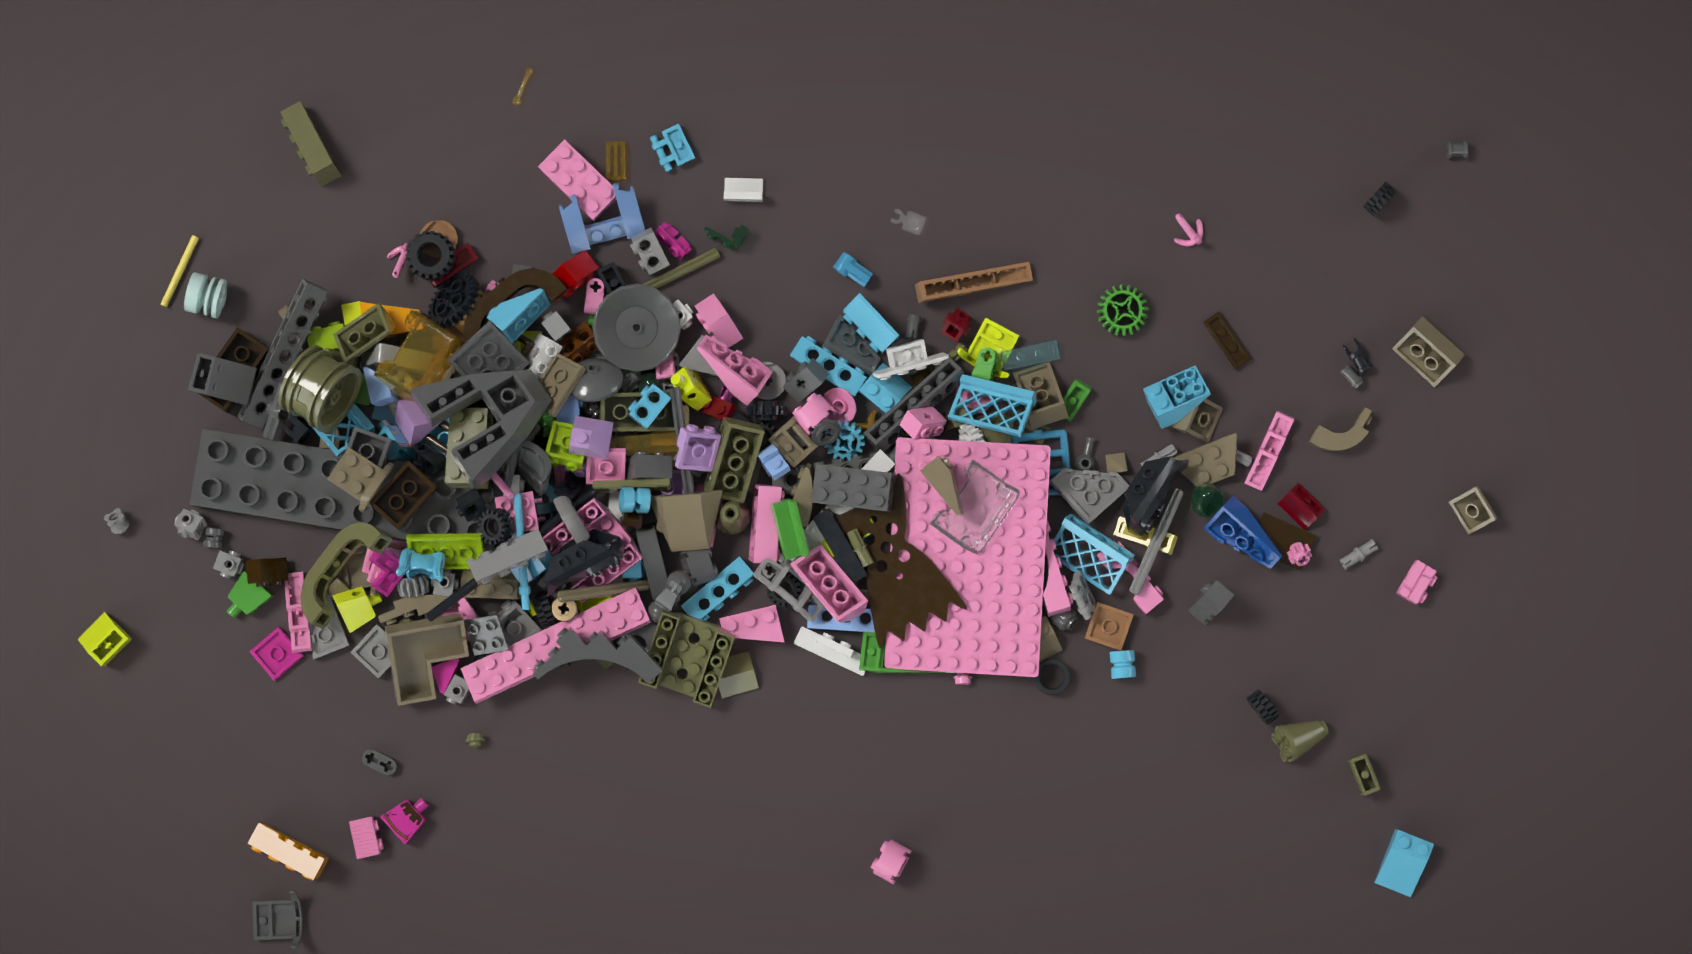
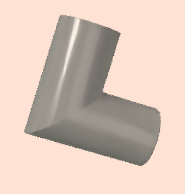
[553,496,590,544]

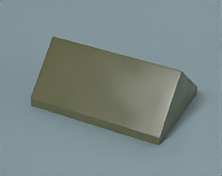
[333,303,397,363]

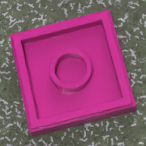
[249,627,304,681]

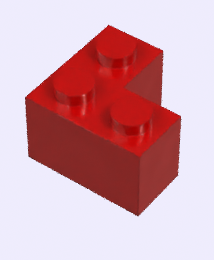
[552,250,599,301]

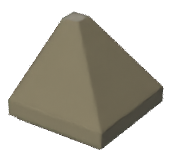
[1105,453,1127,473]
[327,577,351,601]

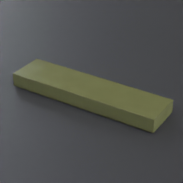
[593,478,672,493]

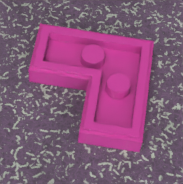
[368,549,404,597]

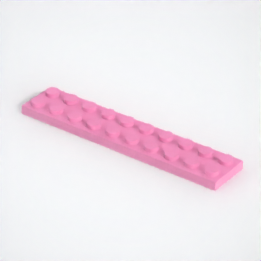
[461,587,651,704]

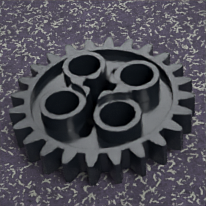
[427,272,480,329]

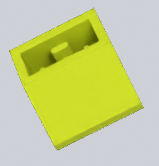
[78,612,132,666]

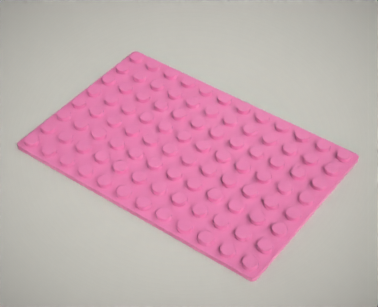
[884,437,1051,677]

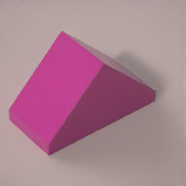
[432,658,461,694]

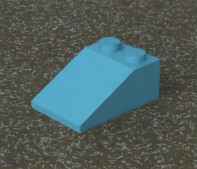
[487,288,551,343]
[1374,829,1434,897]

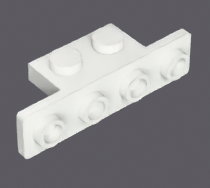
[873,339,949,380]
[794,627,865,676]

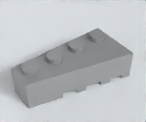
[466,529,549,586]

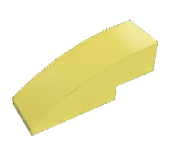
[1113,517,1178,555]

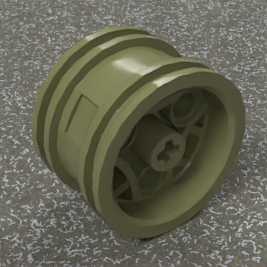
[278,345,362,433]

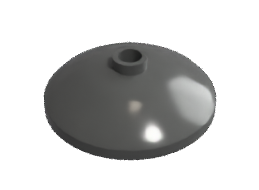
[570,358,623,402]

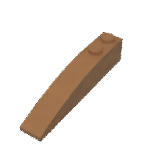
[915,262,1033,303]

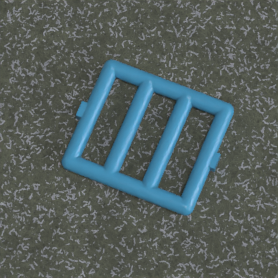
[1011,429,1071,499]

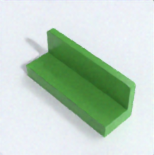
[771,499,809,560]

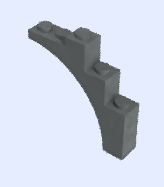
[533,626,662,683]

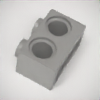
[630,228,670,275]
[541,311,572,343]

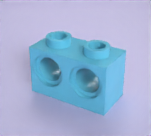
[628,384,671,429]

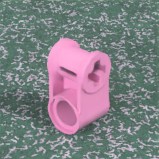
[584,278,605,315]

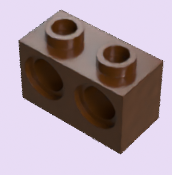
[557,321,598,363]

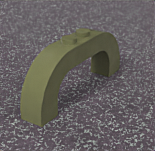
[301,522,393,629]

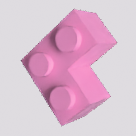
[695,293,743,348]

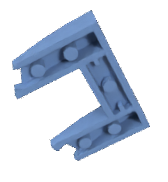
[559,183,645,254]

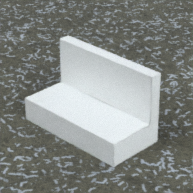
[724,178,763,202]

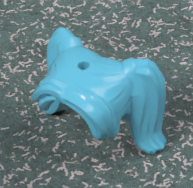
[396,548,445,582]

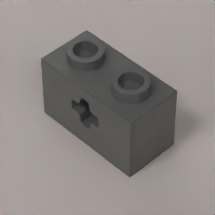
[783,358,829,403]

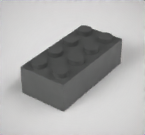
[811,464,896,512]

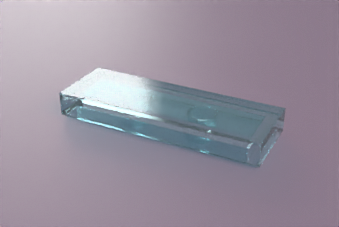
[1000,340,1060,371]

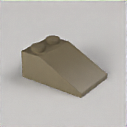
[1013,361,1068,429]
[920,456,964,517]

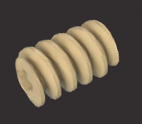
[552,598,578,621]

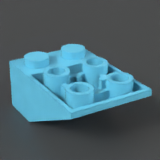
[1143,365,1211,429]

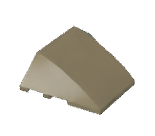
[650,490,723,552]

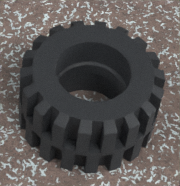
[406,231,456,281]

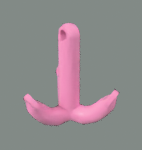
[1174,213,1203,247]
[387,243,410,278]

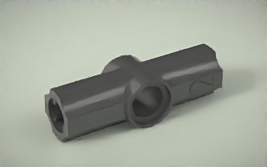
[262,381,291,441]

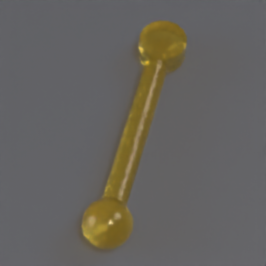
[512,68,533,105]

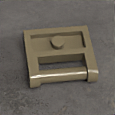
[768,417,818,468]

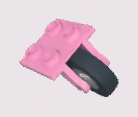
[495,491,556,534]

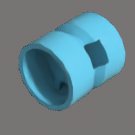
[619,487,651,513]
[1109,650,1136,679]

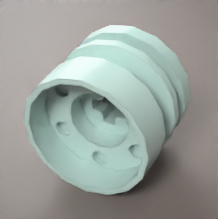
[184,272,227,319]

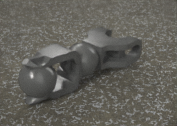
[620,570,691,652]

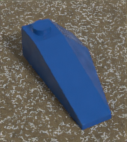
[1204,496,1282,569]

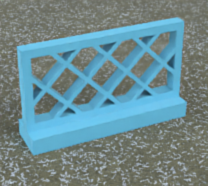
[948,374,1037,437]
[304,403,375,457]
[1054,514,1135,595]

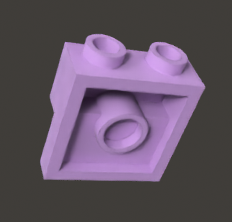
[675,424,721,472]

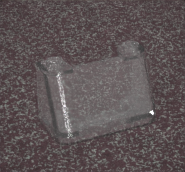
[930,460,1020,554]

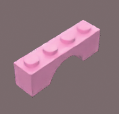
[1096,541,1163,614]

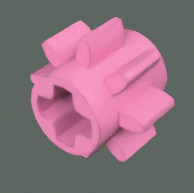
[1287,542,1312,566]

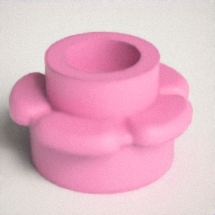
[954,673,973,685]

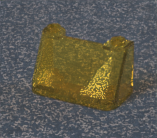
[374,310,461,402]

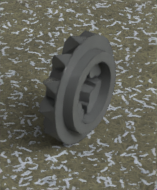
[811,419,841,446]

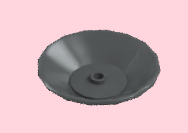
[592,284,681,372]

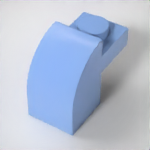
[757,444,791,480]

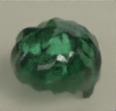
[1190,483,1224,518]

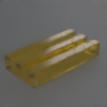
[606,141,625,180]

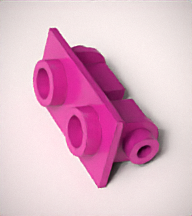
[654,222,692,261]

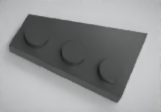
[822,314,881,376]

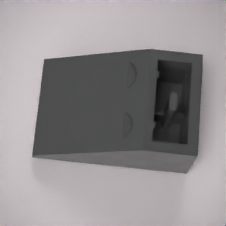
[188,352,257,406]

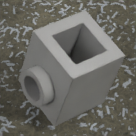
[444,674,470,705]

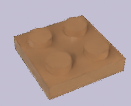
[1085,602,1134,651]

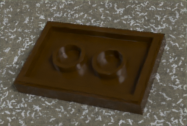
[1259,512,1316,571]

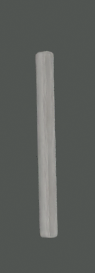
[1129,488,1183,595]

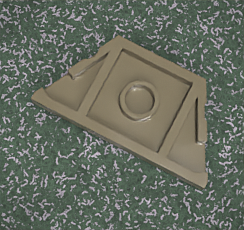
[1173,432,1238,488]

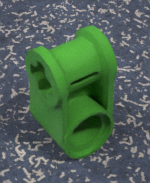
[971,348,999,381]

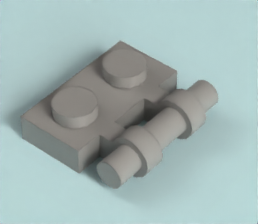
[1069,571,1096,620]

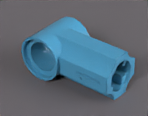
[832,252,873,287]

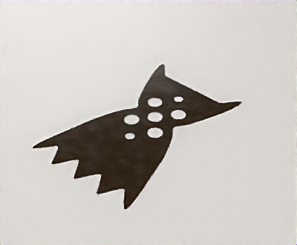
[822,473,967,649]

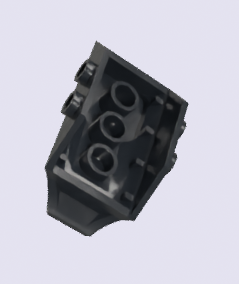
[1122,456,1189,536]
[545,529,625,597]

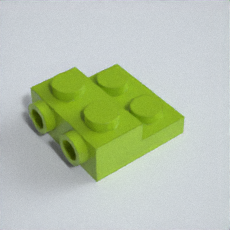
[545,420,585,471]

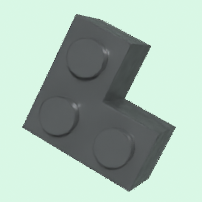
[625,452,672,480]

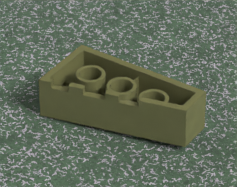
[280,101,342,187]

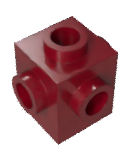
[941,308,972,343]

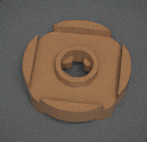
[420,220,459,259]

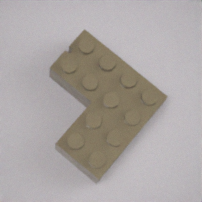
[385,613,469,706]

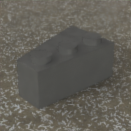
[1188,580,1234,625]

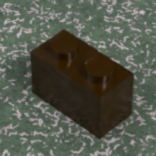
[245,557,289,587]

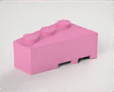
[719,605,785,643]

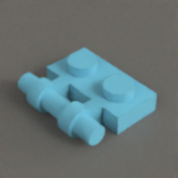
[650,124,695,172]

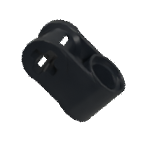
[412,442,447,476]

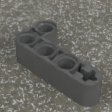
[636,522,668,601]

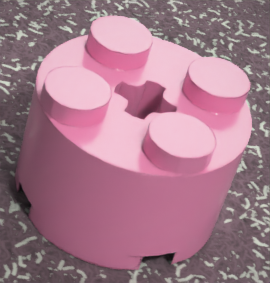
[792,393,837,437]
[871,839,912,884]

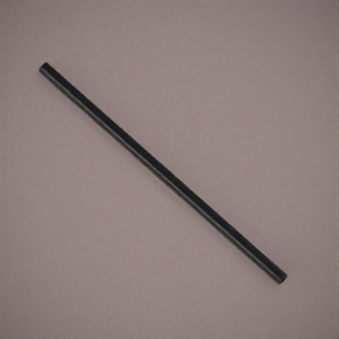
[425,487,600,622]

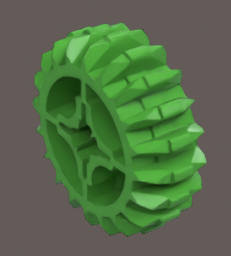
[1097,284,1149,336]

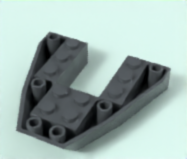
[411,370,552,489]

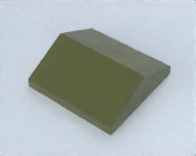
[718,651,759,698]

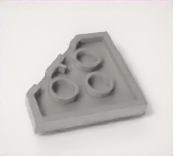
[1049,468,1129,524]

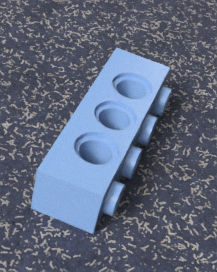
[807,601,875,633]

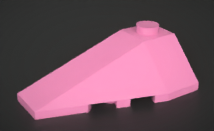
[696,335,773,406]

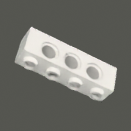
[523,333,562,380]

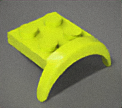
[957,318,1019,379]

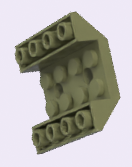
[638,611,735,708]

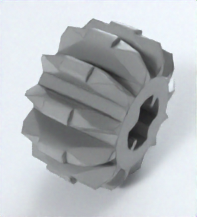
[397,574,430,598]

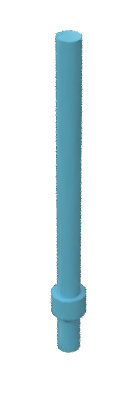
[514,493,531,610]

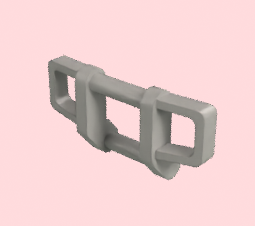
[753,558,824,622]

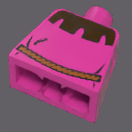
[380,798,429,844]

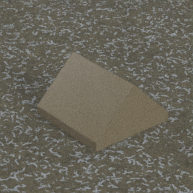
[1449,486,1498,535]

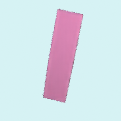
[1244,411,1294,491]
[284,571,312,653]

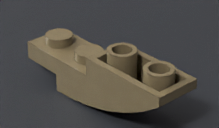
[791,463,814,528]
[378,595,458,626]

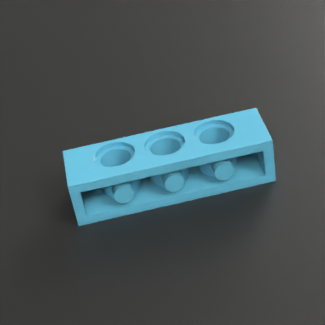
[790,336,867,398]
[681,556,754,621]

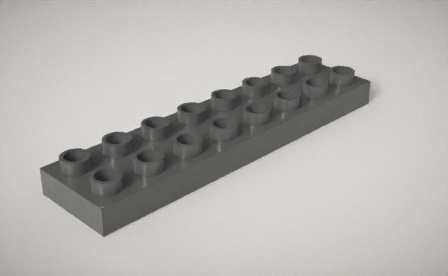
[189,429,503,551]

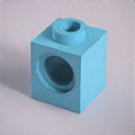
[623,559,646,582]

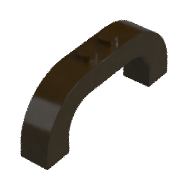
[464,269,569,343]

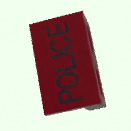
[1277,482,1326,530]

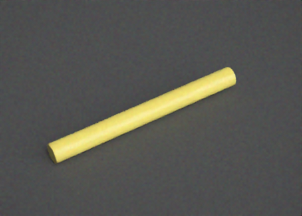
[160,235,199,307]

